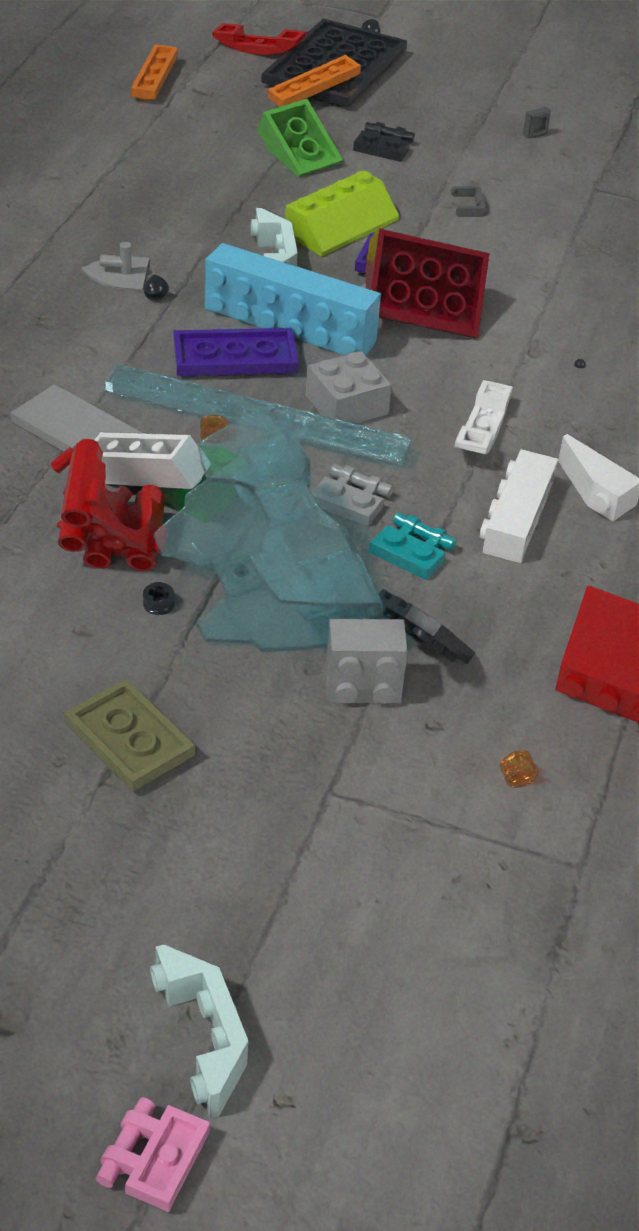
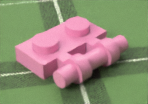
[95,1097,210,1212]

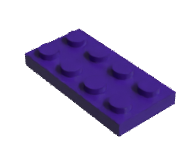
[173,328,299,377]

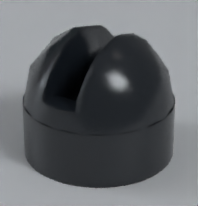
[361,19,381,33]
[144,275,169,301]

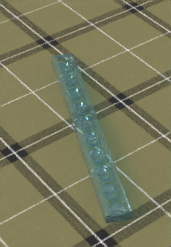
[106,364,412,467]

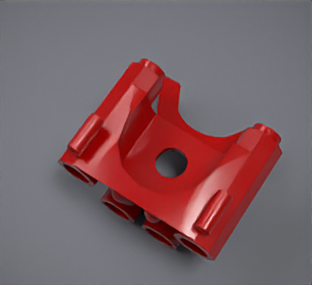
[51,438,168,571]

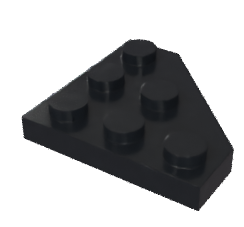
[375,589,475,664]

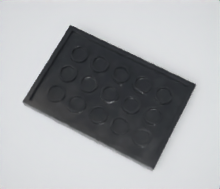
[261,18,407,107]

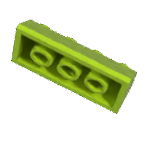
[285,170,399,257]

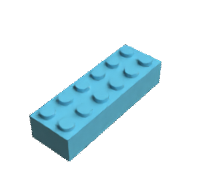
[205,243,381,356]

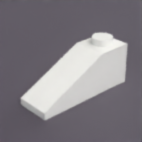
[558,434,639,522]

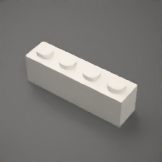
[95,432,211,489]
[479,449,558,563]

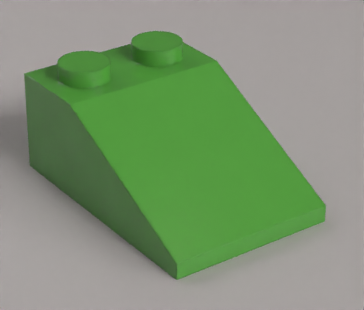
[257,99,343,177]

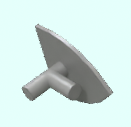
[81,242,149,291]

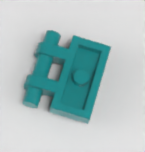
[369,512,457,580]

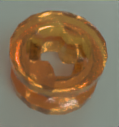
[200,415,229,445]
[499,750,539,788]

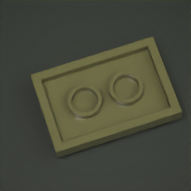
[64,679,195,792]

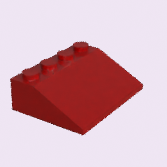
[555,585,639,723]

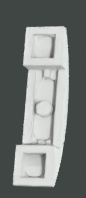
[454,380,513,454]

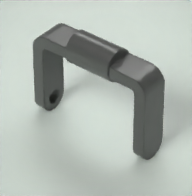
[450,186,487,217]

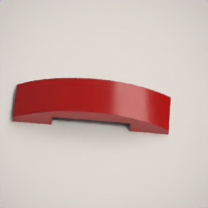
[212,23,307,55]

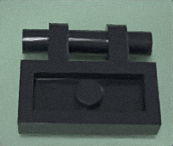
[353,122,415,162]

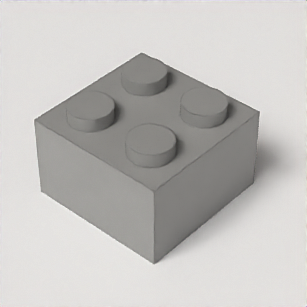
[305,351,392,430]
[325,619,408,703]

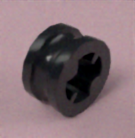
[143,582,175,615]

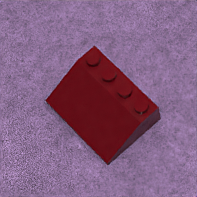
[366,228,490,339]

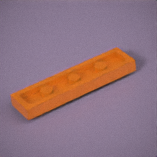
[131,44,178,101]
[268,55,361,107]

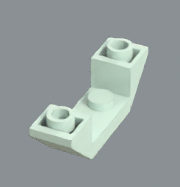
[251,208,298,266]
[150,944,248,1119]

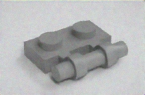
[309,464,393,527]

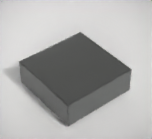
[523,107,551,138]

